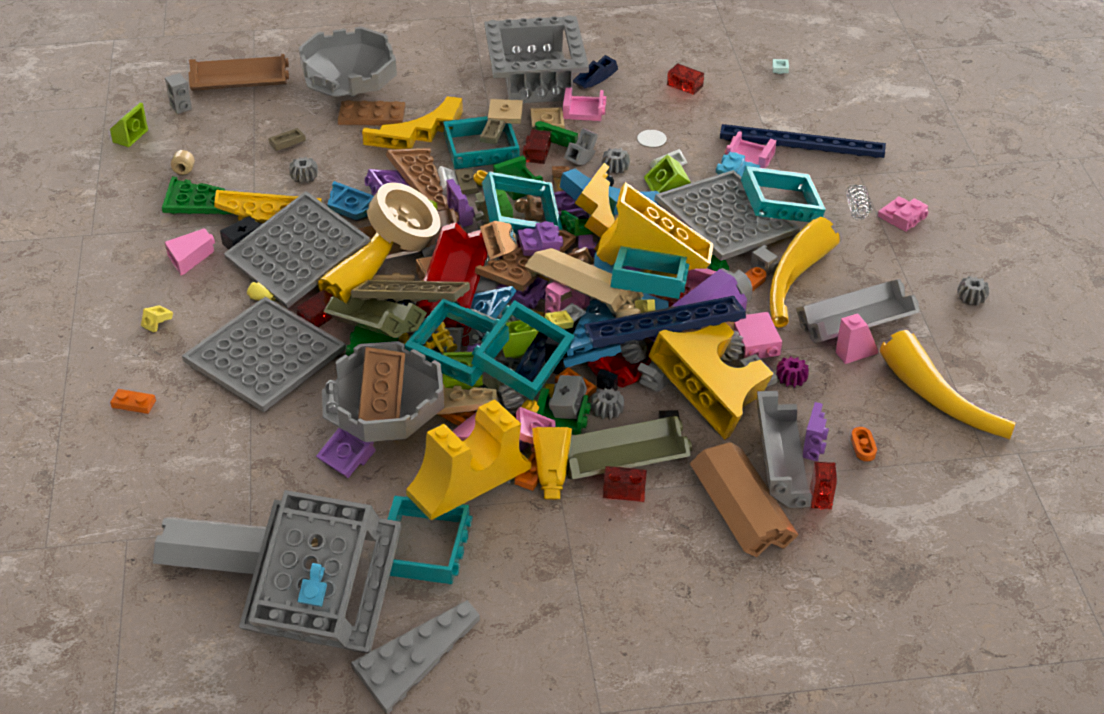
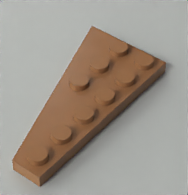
[386,148,449,212]
[475,230,576,292]

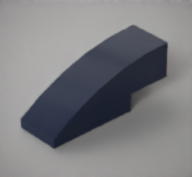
[573,55,618,89]

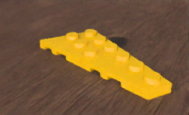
[214,190,322,223]

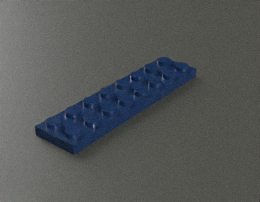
[584,296,746,348]

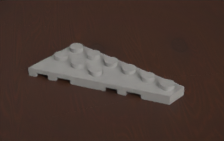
[351,600,480,714]

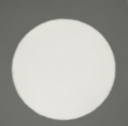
[637,130,667,147]

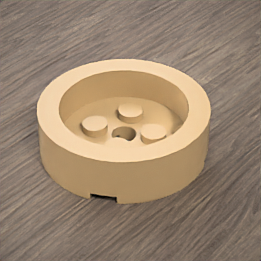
[367,183,441,251]

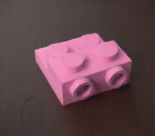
[877,196,928,232]
[516,407,556,452]

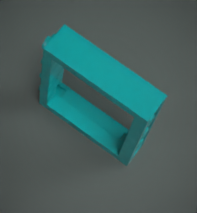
[444,116,520,169]
[741,166,826,222]
[482,172,562,235]
[610,246,689,299]
[404,299,510,387]
[471,300,575,401]
[387,496,473,584]

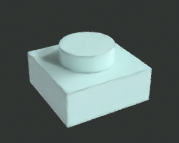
[772,59,789,74]

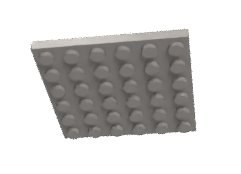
[654,170,800,261]
[224,191,371,308]
[182,297,346,412]

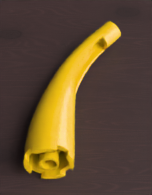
[770,217,840,328]
[318,232,394,304]
[880,330,1016,440]

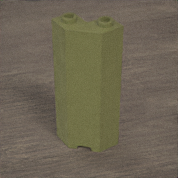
[324,295,427,338]
[566,416,692,479]

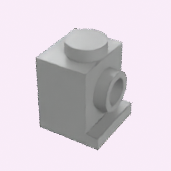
[751,245,778,276]

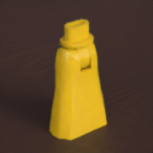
[532,427,572,500]

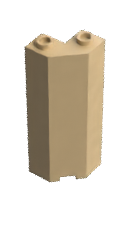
[525,248,644,314]

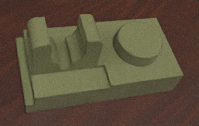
[474,192,490,229]

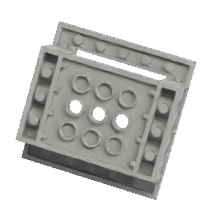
[484,15,589,103]
[239,490,402,654]

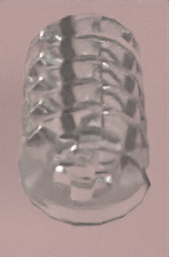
[845,185,873,220]

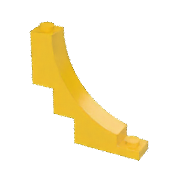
[362,96,463,149]
[575,163,615,251]

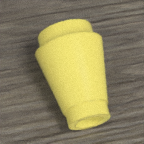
[247,282,275,301]

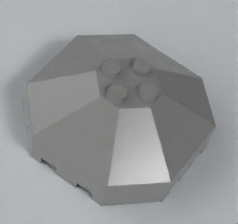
[299,27,397,97]
[322,341,444,442]

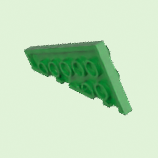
[162,176,233,215]

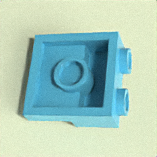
[716,152,760,177]

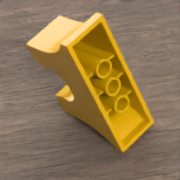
[596,182,714,296]
[648,322,774,440]
[406,399,532,520]

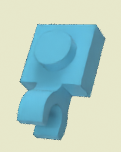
[298,563,327,607]

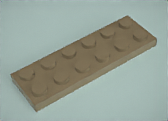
[351,280,470,302]

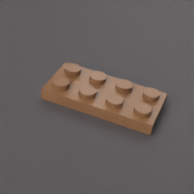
[338,100,406,125]
[358,347,405,421]

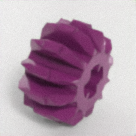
[776,356,809,388]

